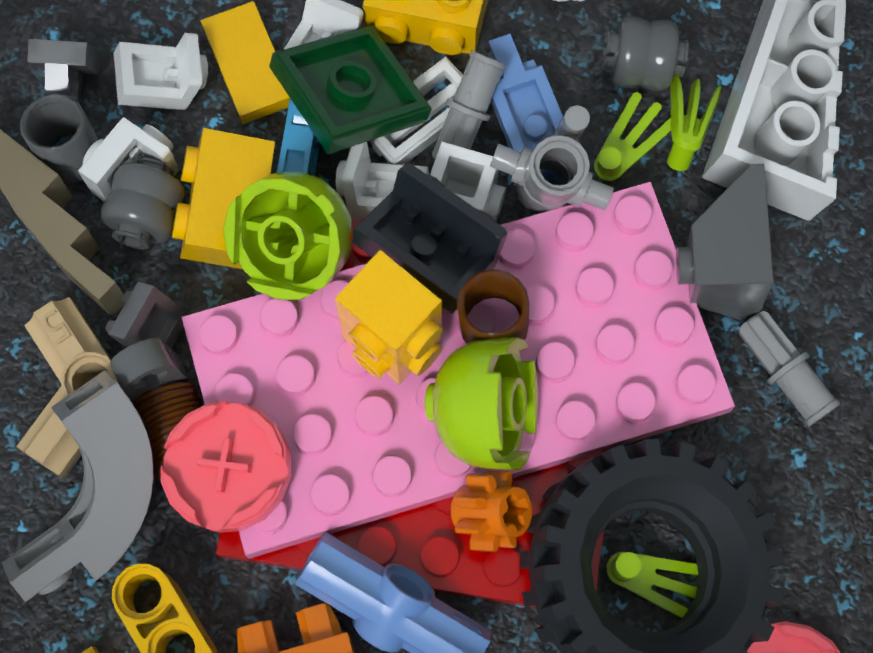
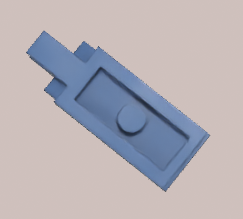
[488,34,563,185]

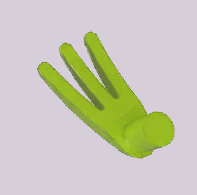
[667,75,722,171]
[594,92,671,181]
[607,552,698,618]

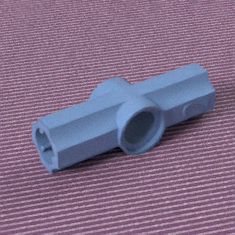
[294,532,492,653]

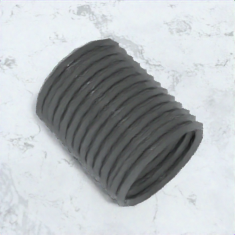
[20,93,99,184]

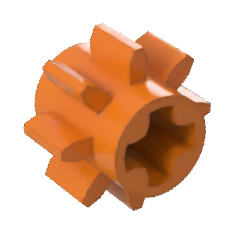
[451,471,532,552]

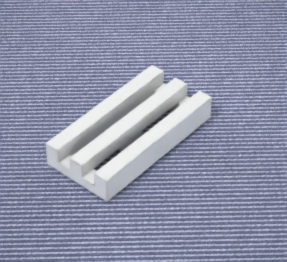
[370,57,463,165]

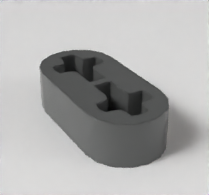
[110,338,190,402]

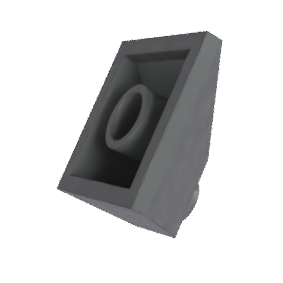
[676,164,774,321]

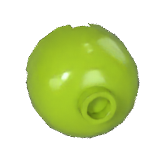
[223,171,353,300]
[425,338,538,470]

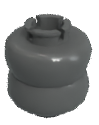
[601,15,689,92]
[101,158,185,249]

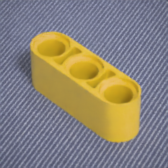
[112,564,219,653]

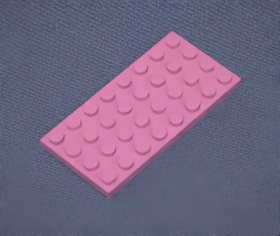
[182,182,735,559]

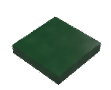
[269,25,432,154]

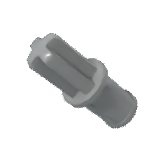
[432,50,507,160]
[738,311,841,427]

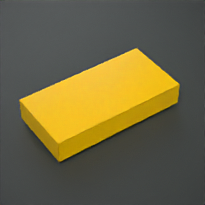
[201,1,290,125]

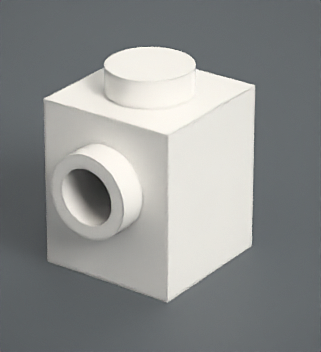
[430,142,506,222]

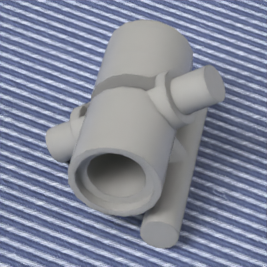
[490,105,614,214]

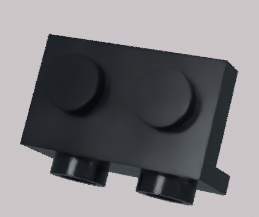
[352,162,507,314]

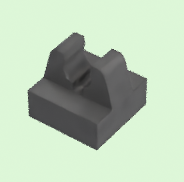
[27,39,102,100]
[105,281,190,349]

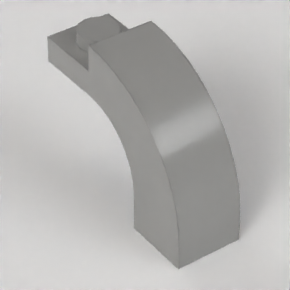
[2,370,153,602]

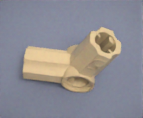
[16,297,130,479]

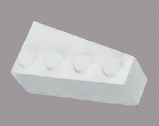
[701,0,846,221]

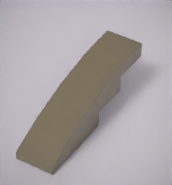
[0,129,125,318]

